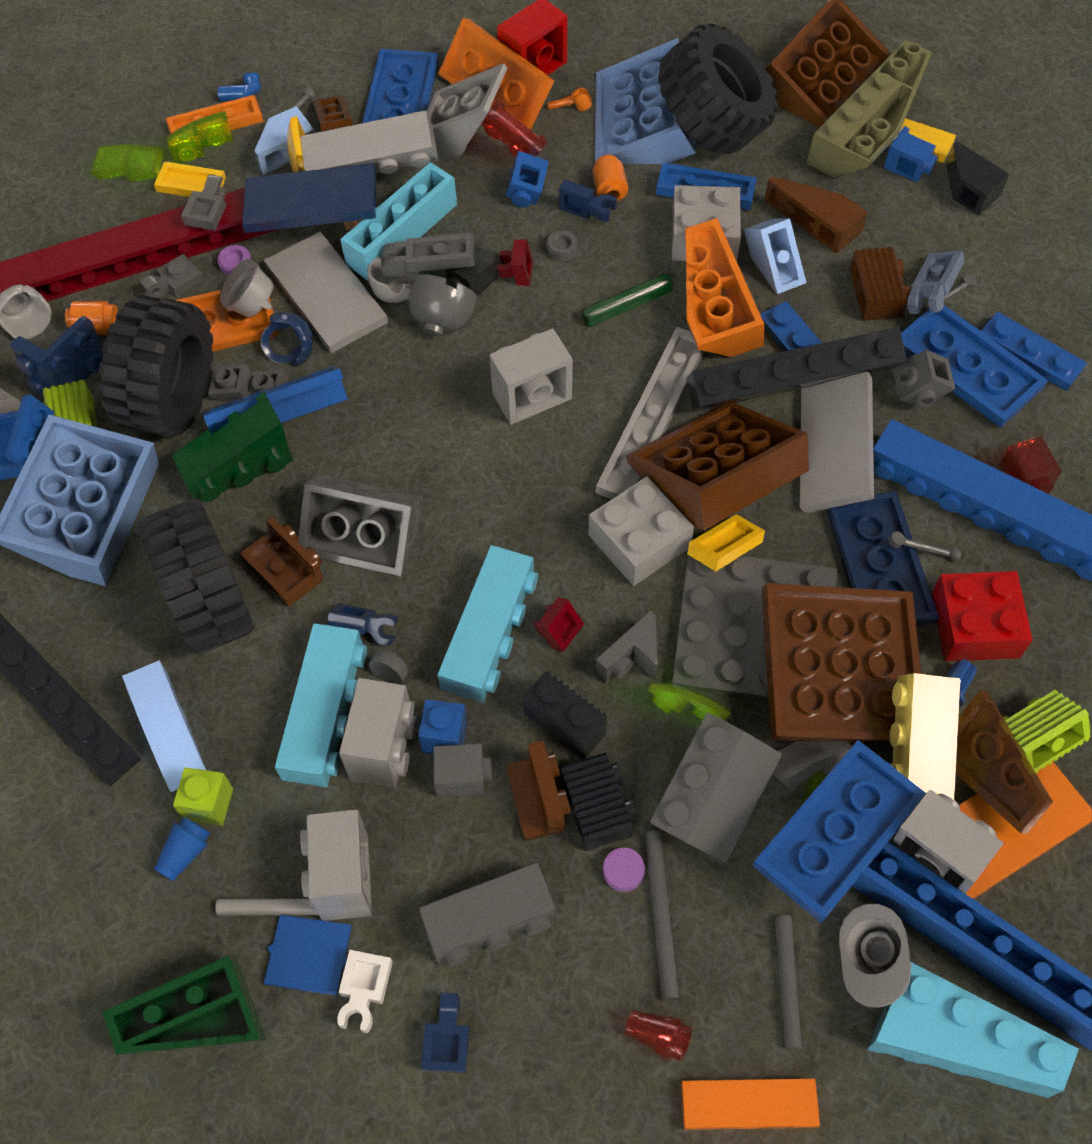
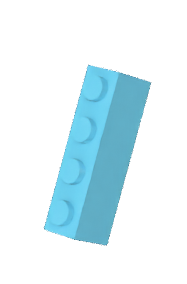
[341,162,457,281]
[437,545,538,703]
[275,623,367,787]

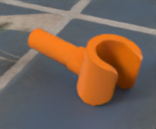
[548,87,592,112]

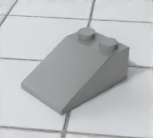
[427,63,507,161]

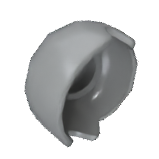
[367,256,420,303]
[0,284,51,339]

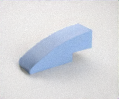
[122,660,206,792]

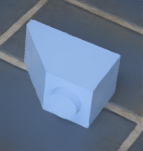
[255,106,314,175]
[744,219,806,294]

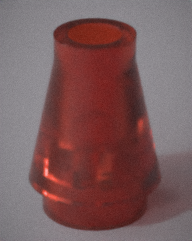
[624,1009,693,1062]

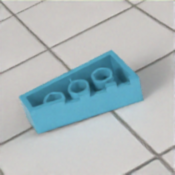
[866,962,1079,1098]

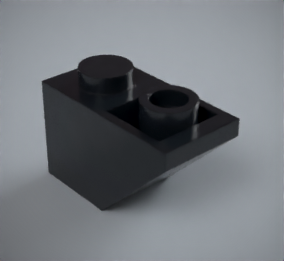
[946,141,1009,216]

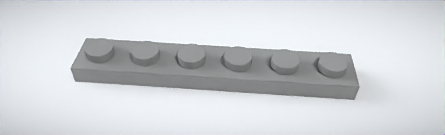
[596,327,704,499]

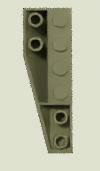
[806,40,932,178]

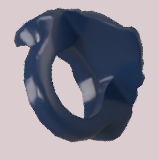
[261,312,314,366]

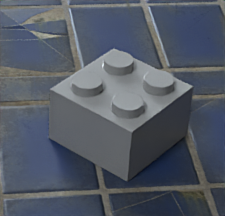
[671,185,741,261]
[489,328,573,425]
[588,476,694,586]
[339,678,418,788]
[891,789,1004,894]
[300,809,372,921]

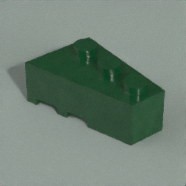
[172,392,293,502]
[102,955,267,1055]

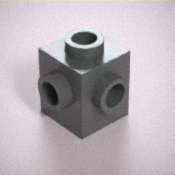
[893,350,955,407]

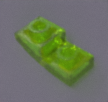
[166,111,233,163]
[91,144,164,182]
[648,681,731,721]

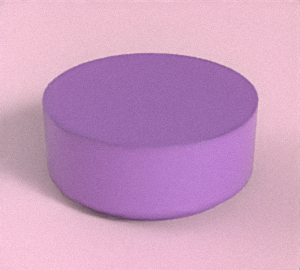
[217,245,251,276]
[603,848,645,892]

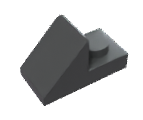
[595,611,657,684]

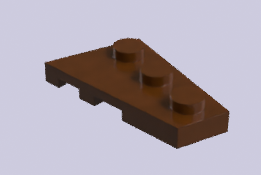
[955,690,1053,834]

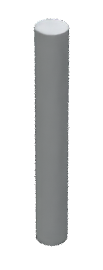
[216,898,318,916]

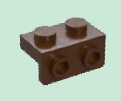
[240,517,323,607]
[506,740,570,841]

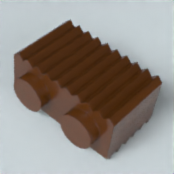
[849,246,911,321]

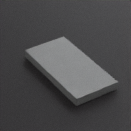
[264,232,388,353]
[800,371,874,513]

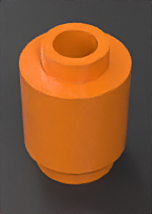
[592,155,628,201]
[65,301,118,335]

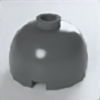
[409,275,478,337]

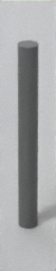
[645,830,679,1001]

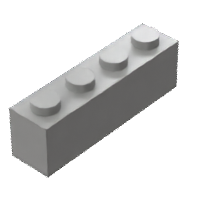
[300,110,438,174]

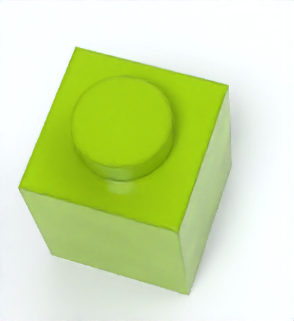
[173,767,233,826]

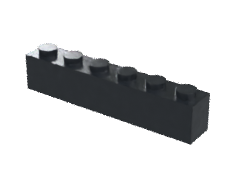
[686,327,907,412]

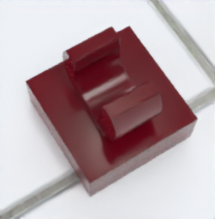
[497,239,533,286]
[532,597,584,652]

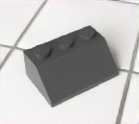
[298,474,423,577]
[650,712,782,863]

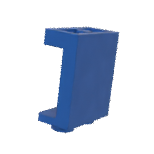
[0,395,54,480]

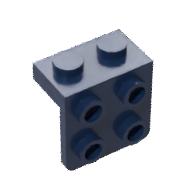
[9,316,104,397]

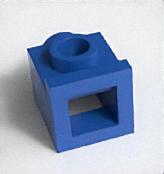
[883,126,938,183]
[505,151,549,207]

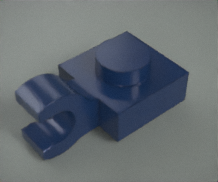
[559,179,617,222]
[327,603,398,646]
[421,992,470,1074]

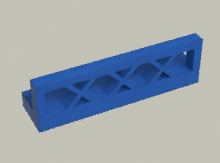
[202,366,348,434]

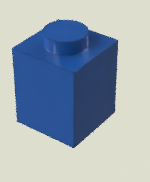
[418,699,467,754]

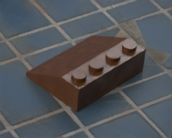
[765,0,891,127]
[626,403,809,531]

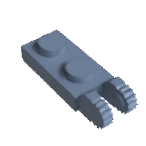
[907,250,965,314]

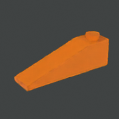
[685,218,764,357]

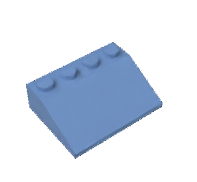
[595,38,696,164]
[0,415,159,586]

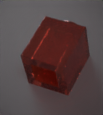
[1000,436,1062,494]

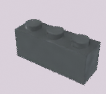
[419,862,556,967]

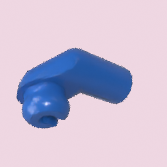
[218,73,262,102]

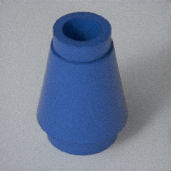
[154,816,211,881]

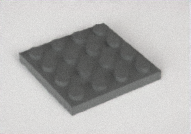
[671,555,837,702]

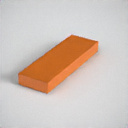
[165,95,264,146]
[681,1079,820,1130]

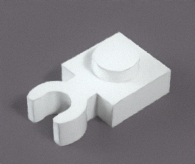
[338,950,393,1033]

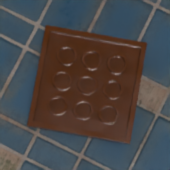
[761,583,921,744]

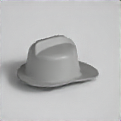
[220,258,273,317]
[839,904,911,1008]

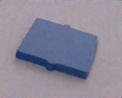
[264,915,352,996]

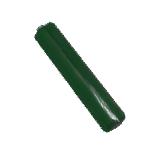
[582,274,673,327]

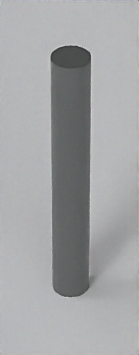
[775,915,802,1049]

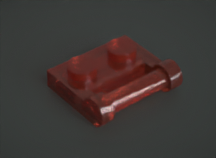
[481,99,548,157]

